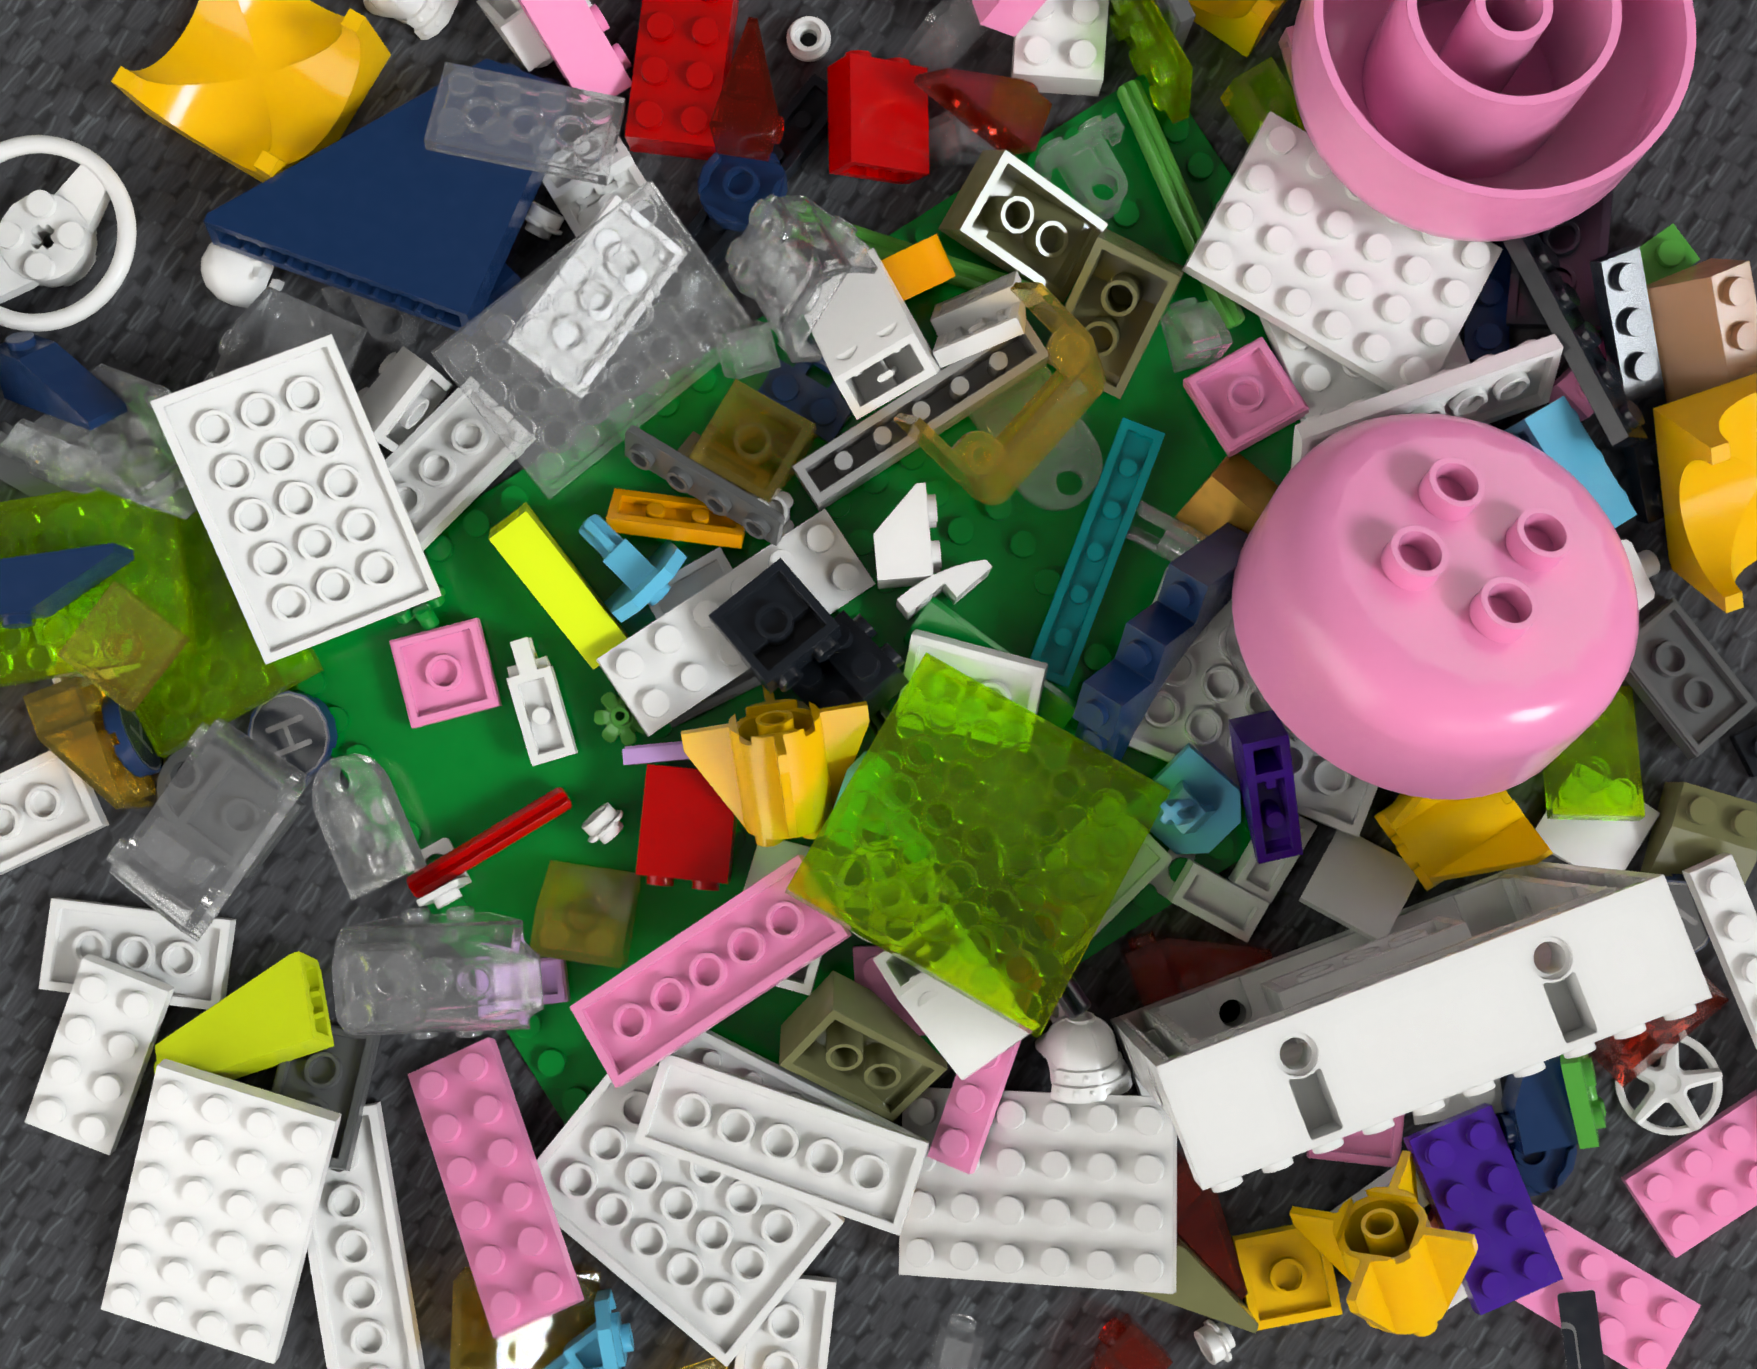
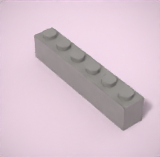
[792,319,1050,512]

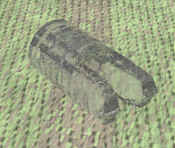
[1126,501,1208,562]

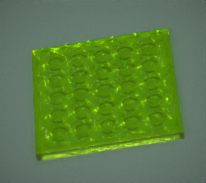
[785,652,1171,1038]

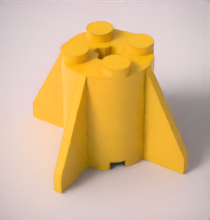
[681,685,870,847]
[1374,790,1553,891]
[1289,1150,1478,1337]

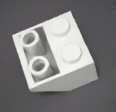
[874,482,942,589]

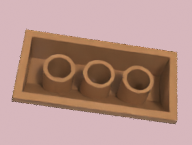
[1647,258,1757,403]

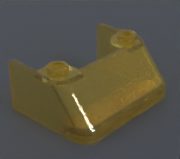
[893,282,1106,505]

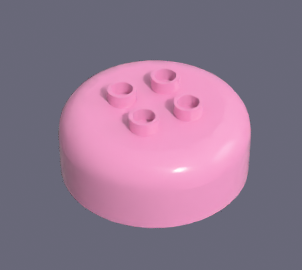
[1291,0,1696,242]
[1232,413,1639,800]

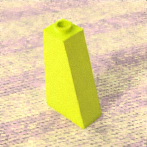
[489,502,629,670]
[154,951,334,1080]

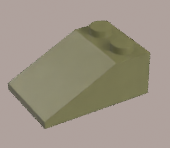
[938,150,1108,302]
[1045,229,1185,399]
[1640,782,1757,885]
[779,970,947,1122]
[1135,1234,1259,1334]

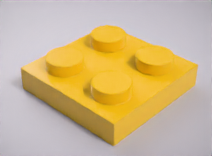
[1232,1224,1343,1331]

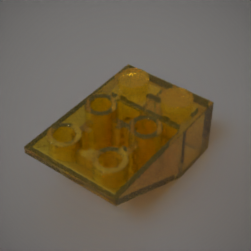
[23,676,155,810]
[450,1267,601,1369]

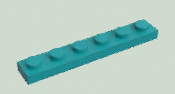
[1030,418,1165,688]

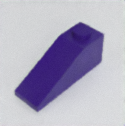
[1228,710,1303,864]

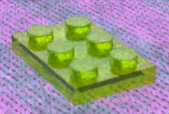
[1109,0,1193,124]
[1543,685,1645,821]

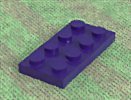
[1403,1103,1563,1316]

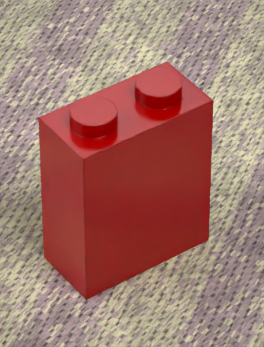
[827,50,929,184]
[635,764,737,891]

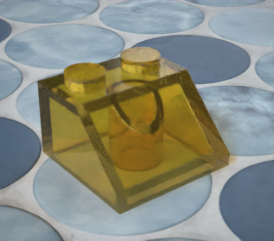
[689,379,816,504]
[529,860,641,968]

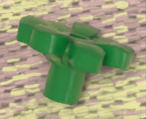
[392,584,447,630]

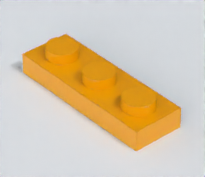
[606,488,746,549]

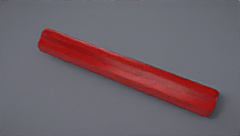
[406,787,572,898]

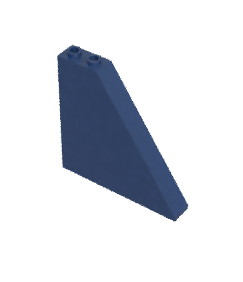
[203,58,573,336]

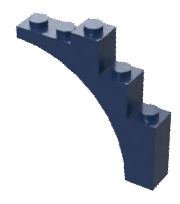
[1062,522,1249,801]

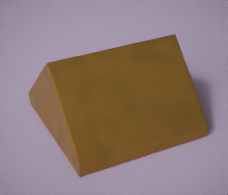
[1174,453,1279,541]

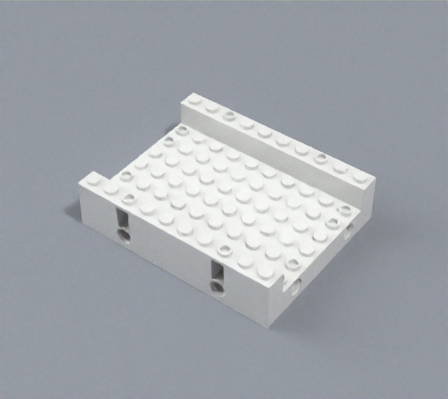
[1110,862,1712,1193]

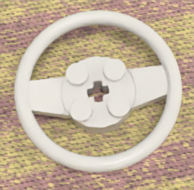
[0,135,137,332]

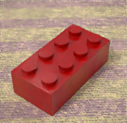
[625,0,739,160]

